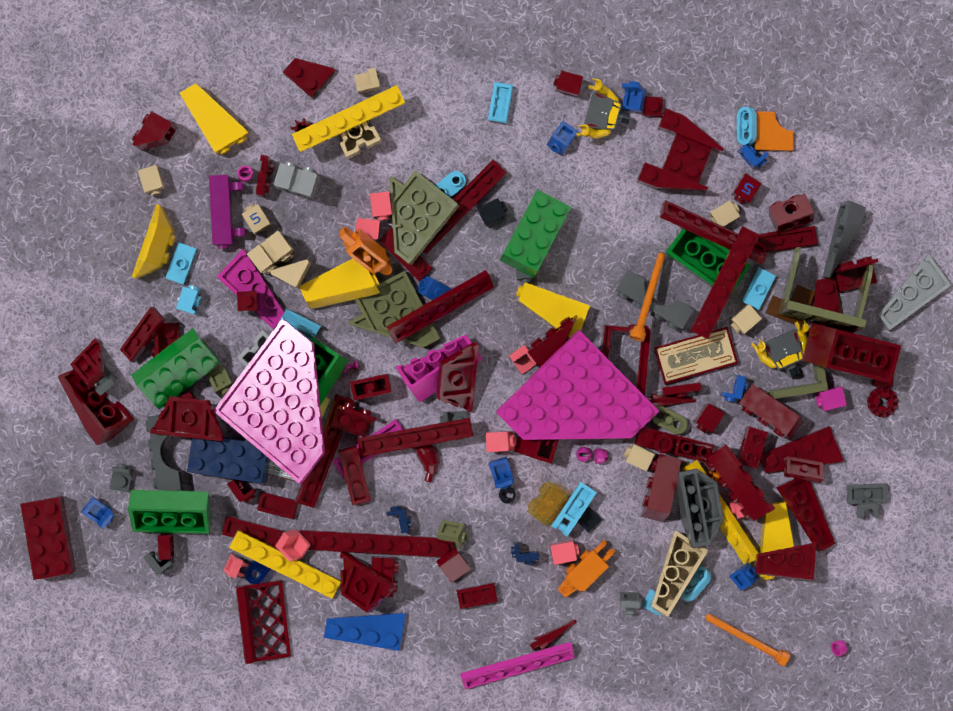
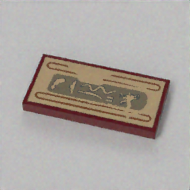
[654,327,738,384]

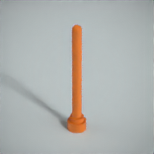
[629,252,665,341]
[705,614,791,667]

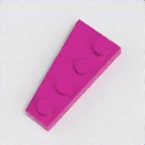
[217,249,284,329]

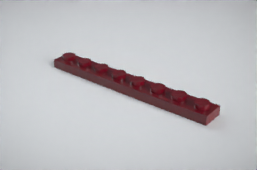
[300,530,453,557]

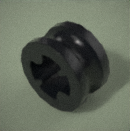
[499,487,516,503]

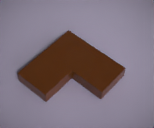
[765,285,815,326]

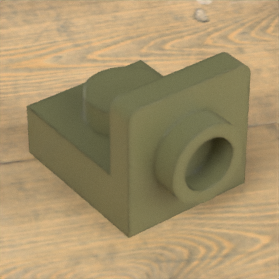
[207,365,234,399]
[436,520,468,550]

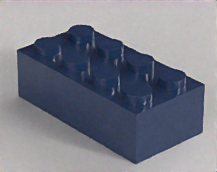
[187,437,270,483]

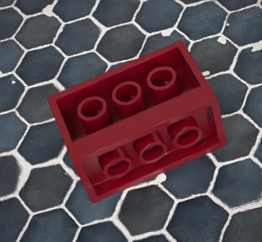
[802,323,902,383]

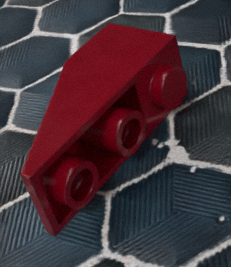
[528,315,578,368]

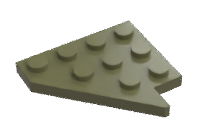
[389,170,459,265]
[348,271,440,348]

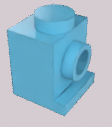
[176,285,202,315]

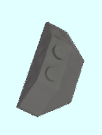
[676,468,724,548]

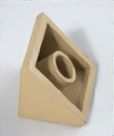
[270,259,312,289]

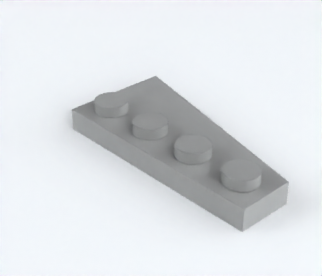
[877,254,951,330]

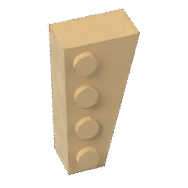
[650,530,708,618]

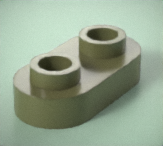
[651,406,687,434]

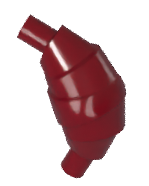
[413,444,440,483]

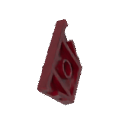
[436,342,479,412]
[150,396,224,441]
[340,552,396,613]

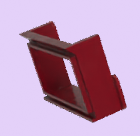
[601,324,651,396]

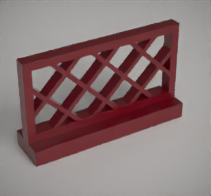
[235,580,291,664]

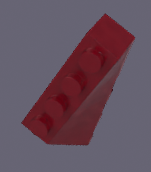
[705,444,776,521]

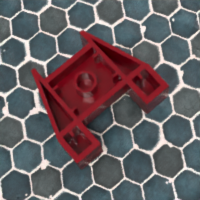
[636,108,724,192]

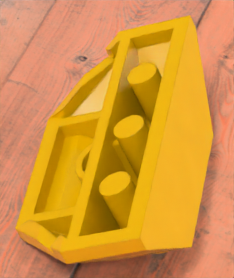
[131,204,176,279]

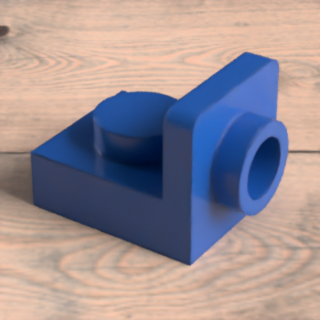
[547,121,578,155]
[737,144,769,168]

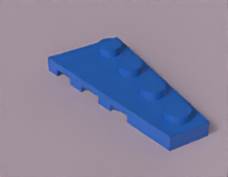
[324,612,406,651]

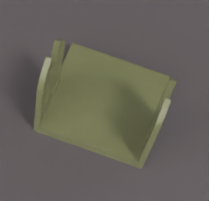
[778,247,873,333]

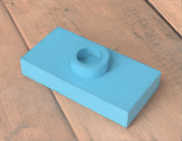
[488,82,513,124]
[166,242,197,285]
[741,267,776,310]

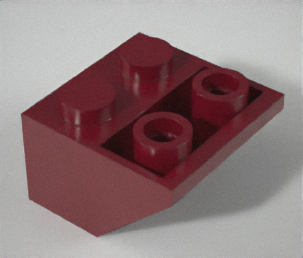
[132,111,178,151]
[514,436,559,464]

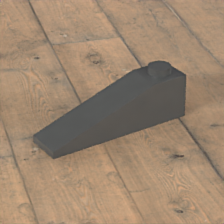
[822,200,867,278]

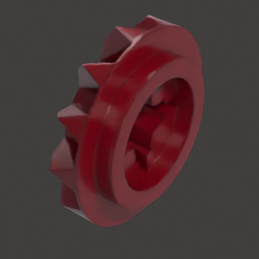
[867,387,899,417]

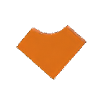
[754,112,793,151]

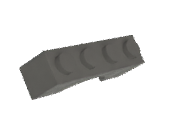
[615,270,694,331]
[145,415,184,491]

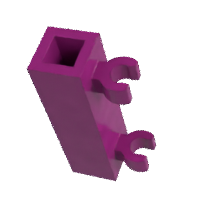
[209,175,247,249]

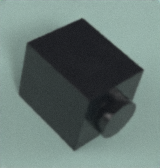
[477,198,508,226]

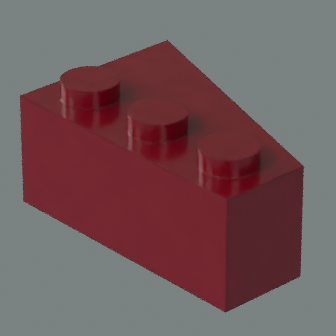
[739,384,803,440]
[641,454,681,522]

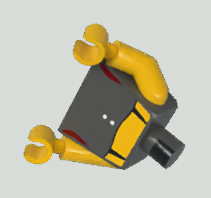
[576,78,630,139]
[751,320,809,377]

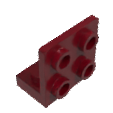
[834,256,879,292]

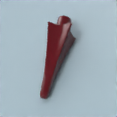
[646,394,696,407]
[530,620,577,651]

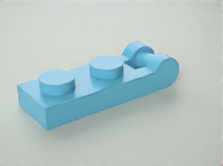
[551,481,597,537]

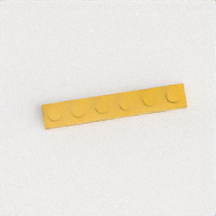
[292,85,406,153]
[681,460,759,564]
[229,530,341,599]

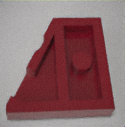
[283,58,336,98]
[256,155,275,197]
[70,338,105,388]

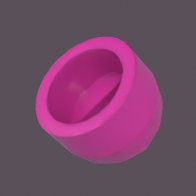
[237,166,253,182]
[576,447,592,462]
[594,448,608,464]
[831,640,848,657]

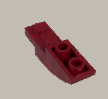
[634,427,714,463]

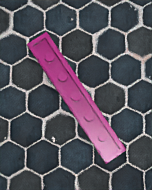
[460,642,575,689]

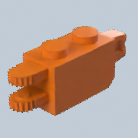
[339,226,392,276]
[557,540,616,597]

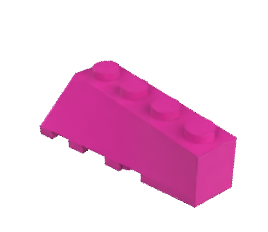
[396,335,482,403]

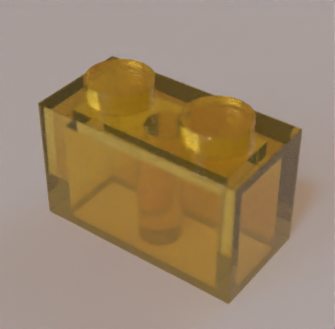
[527,481,571,527]

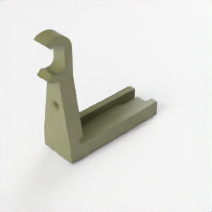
[769,364,828,399]

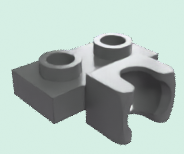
[846,483,887,519]

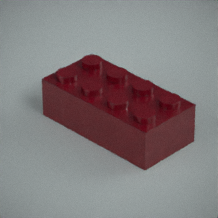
[20,496,76,580]

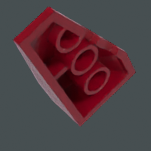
[58,369,134,446]

